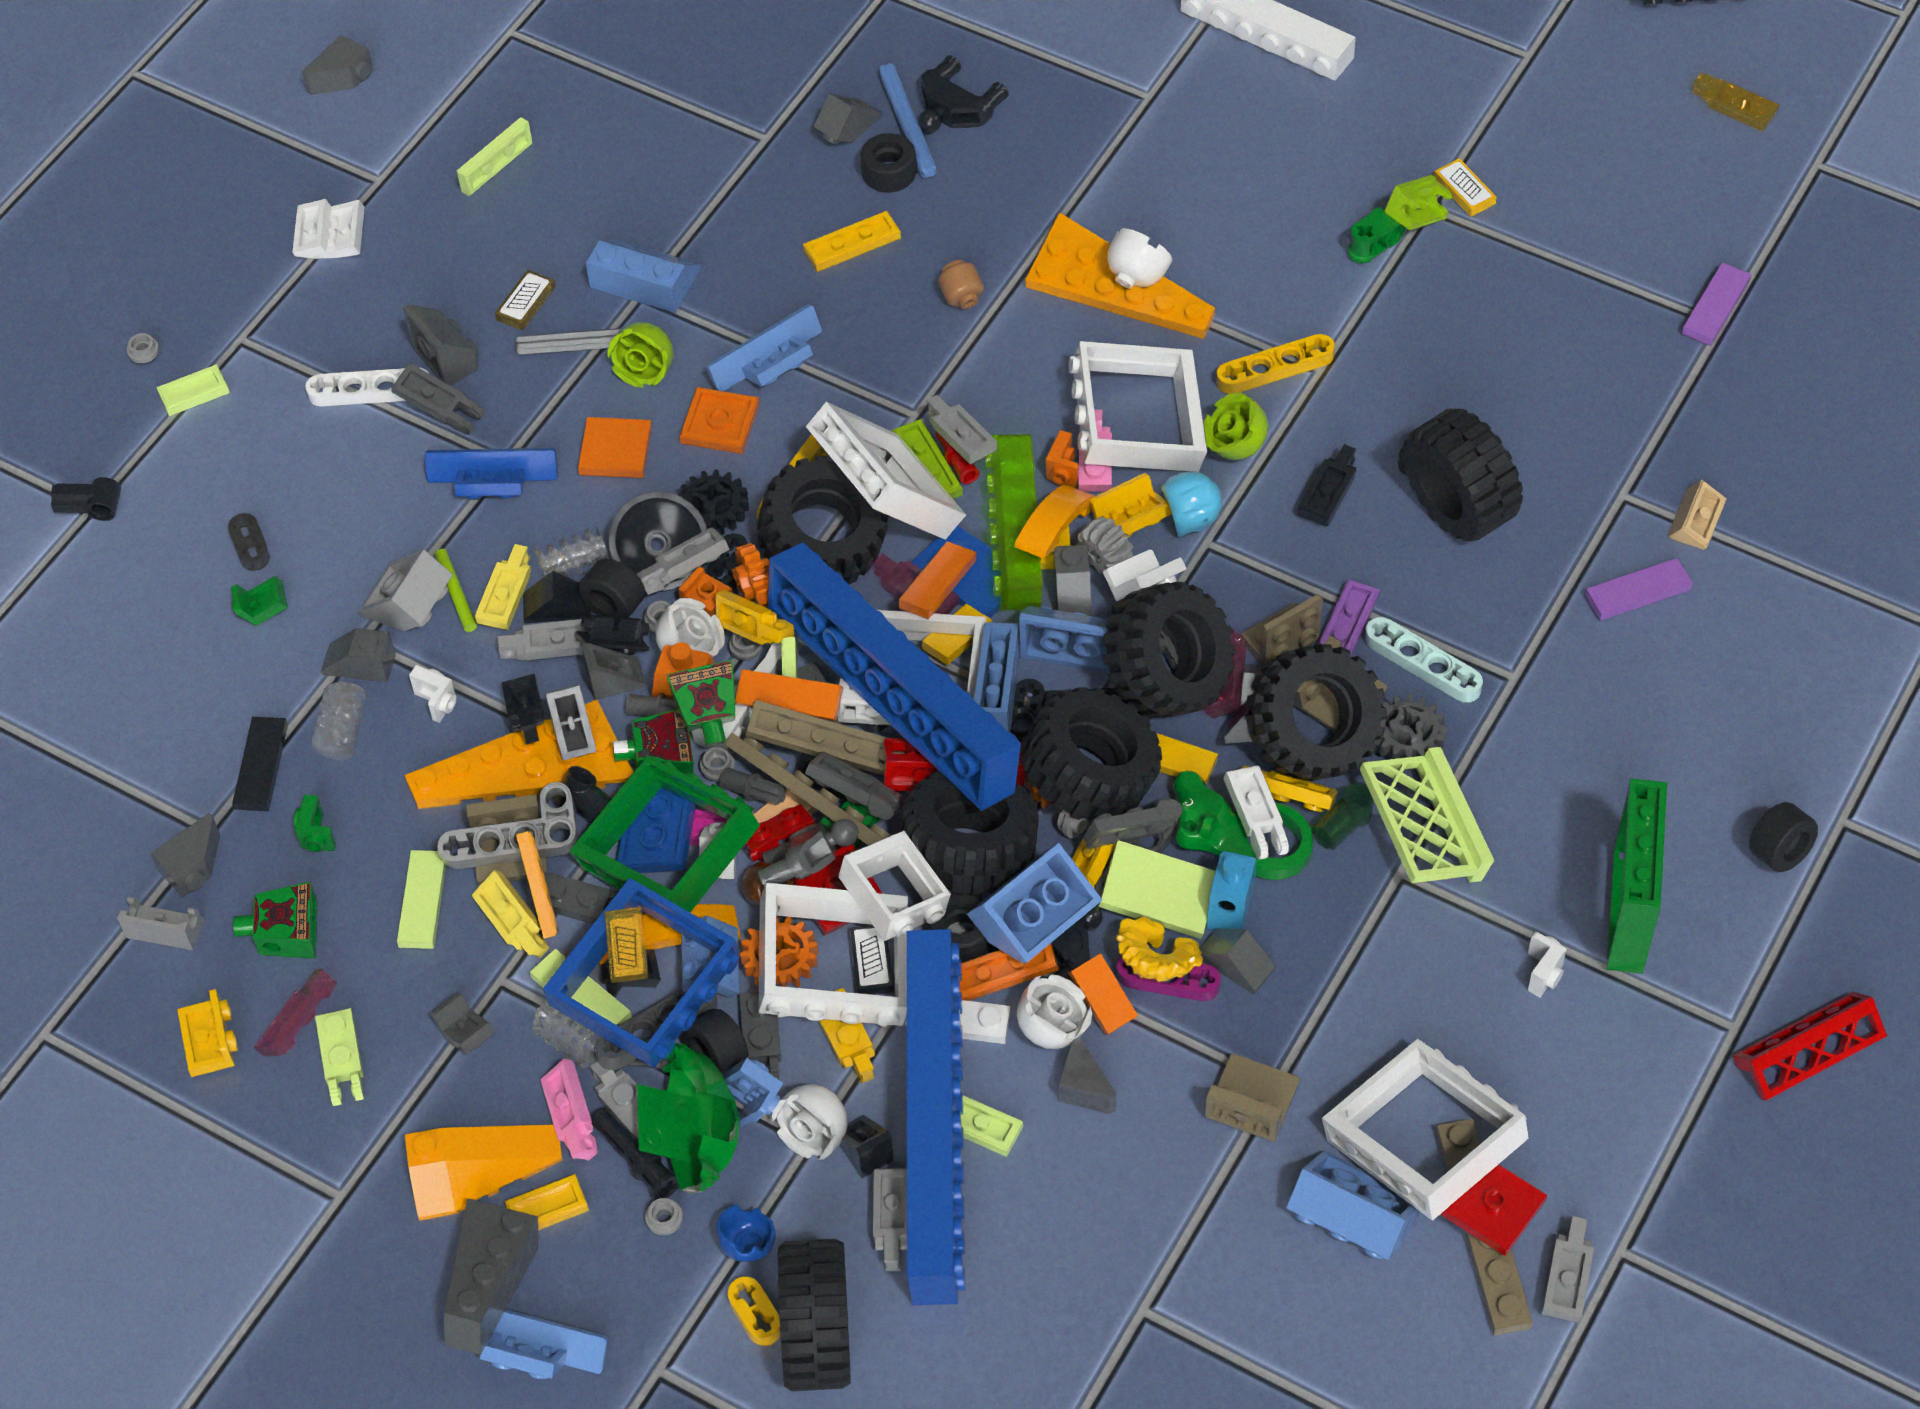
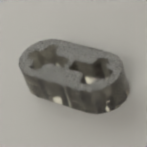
[228,513,270,571]

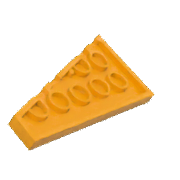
[1025,213,1215,339]
[404,700,633,809]

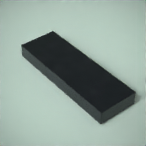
[233,716,288,811]

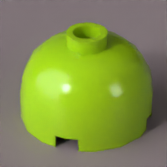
[607,322,674,388]
[1203,392,1269,460]

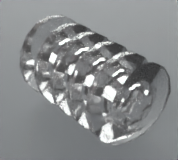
[534,527,609,578]
[311,682,367,761]
[532,999,601,1069]

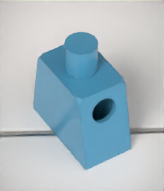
[1206,851,1257,931]

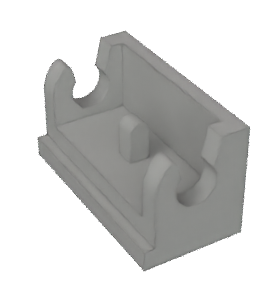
[117,896,205,950]

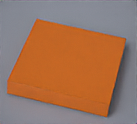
[679,387,760,454]
[578,417,652,478]

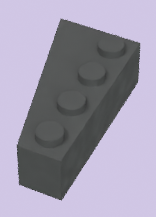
[444,1198,538,1355]

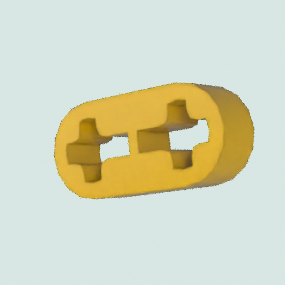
[728,1276,781,1346]

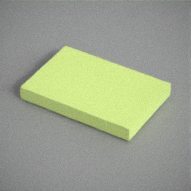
[1098,840,1216,939]

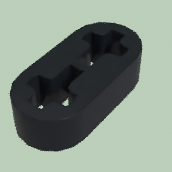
[707,533,748,590]

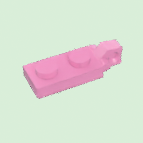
[1079,410,1112,492]
[540,1059,598,1161]

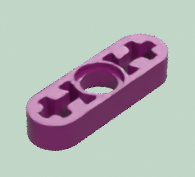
[1117,955,1221,1001]

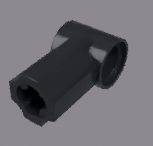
[51,477,121,521]
[554,766,612,823]

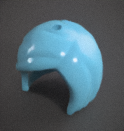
[1160,471,1222,538]

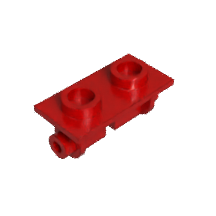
[745,804,815,862]

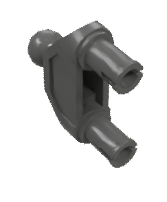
[758,819,859,886]

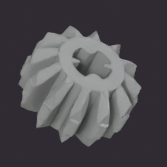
[1077,516,1134,574]

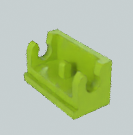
[1384,175,1452,230]

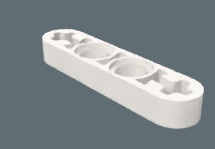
[305,368,429,406]

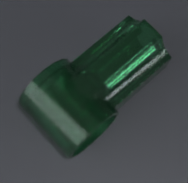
[1311,783,1374,850]

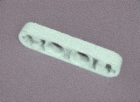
[1365,617,1483,703]

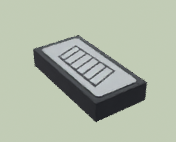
[850,925,894,995]

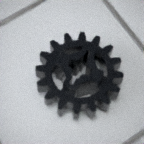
[678,469,749,535]

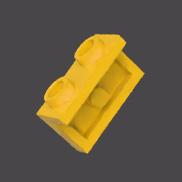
[1090,473,1172,537]
[177,989,238,1077]

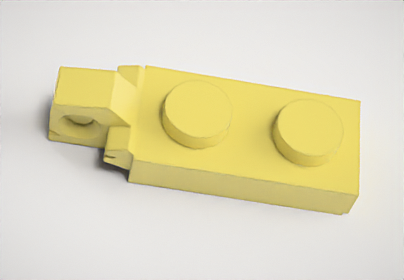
[475,544,531,630]
[472,870,549,958]

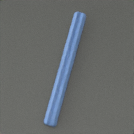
[879,63,936,179]

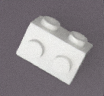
[1103,549,1186,602]

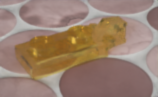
[1692,73,1780,131]

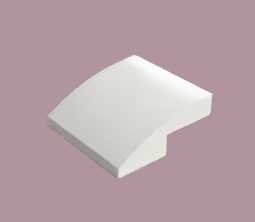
[292,199,365,259]

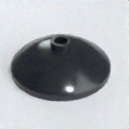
[608,491,707,592]

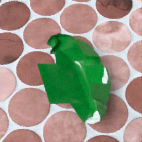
[637,1043,740,1194]

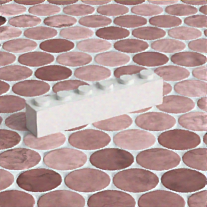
[1181,0,1356,81]

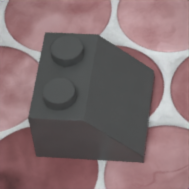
[403,305,479,385]

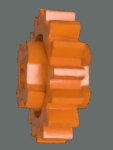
[732,543,770,608]
[740,916,819,987]

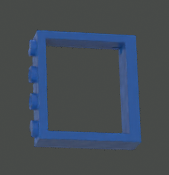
[543,878,740,1068]

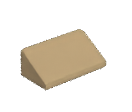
[1668,480,1727,550]

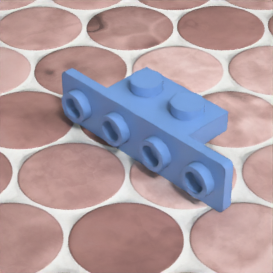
[707,304,822,391]
[479,1309,609,1379]

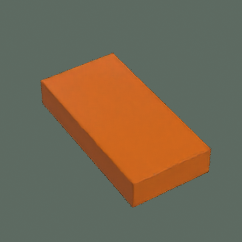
[1068,953,1138,1035]

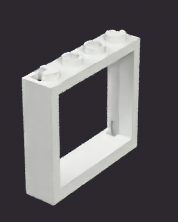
[1069,341,1207,472]
[806,401,966,540]
[838,610,986,725]
[758,883,908,1027]
[1322,1039,1529,1221]

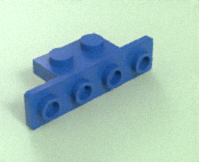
[425,448,558,499]

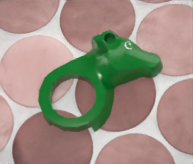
[1173,771,1313,880]

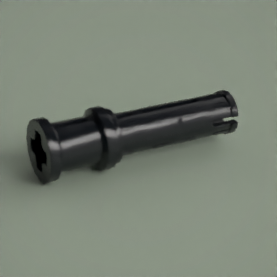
[591,1106,679,1200]

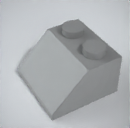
[358,549,453,631]

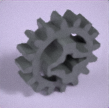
[1373,694,1447,759]

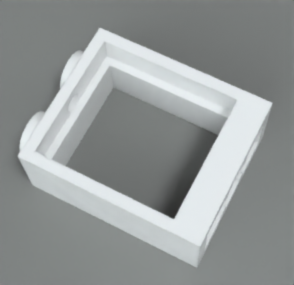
[838,831,951,941]

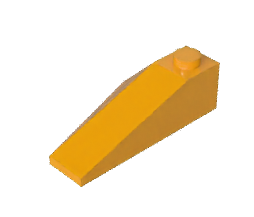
[405,1124,563,1221]

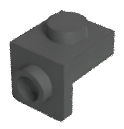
[431,993,495,1055]

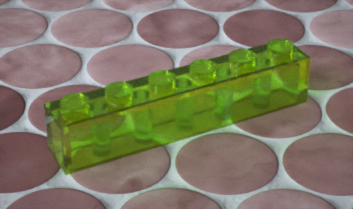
[985,434,1043,610]

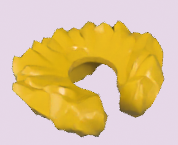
[1116,916,1204,982]

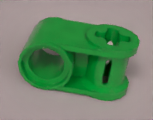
[1347,207,1406,264]

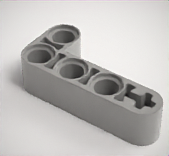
[437,782,579,869]

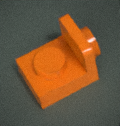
[1046,430,1079,488]

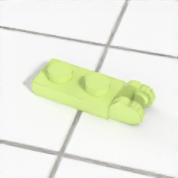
[315,1008,364,1106]

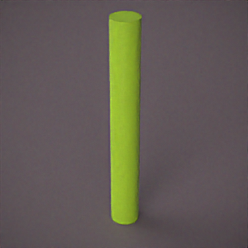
[434,549,477,632]

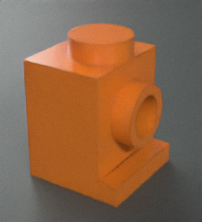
[679,566,732,617]

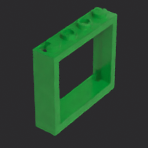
[569,756,760,912]
[1606,778,1667,974]

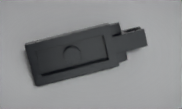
[1298,444,1357,527]
[501,673,545,744]

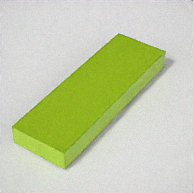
[892,419,963,499]

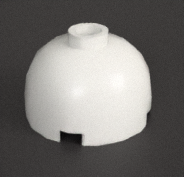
[1107,228,1173,289]
[655,598,725,658]
[1017,975,1092,1049]
[772,1084,848,1160]

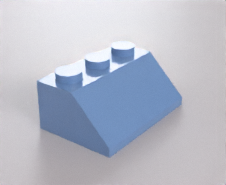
[586,239,701,313]
[1019,606,1110,673]
[967,843,1102,964]
[1286,1151,1420,1260]

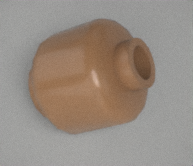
[938,260,984,309]

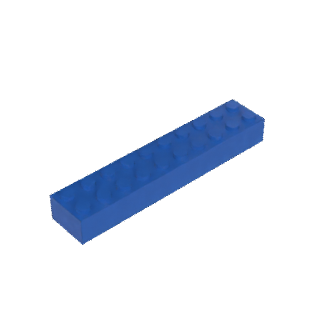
[767,542,1021,811]
[907,929,965,1305]

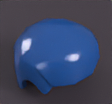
[716,1204,776,1262]

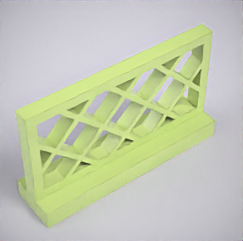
[1359,747,1494,884]

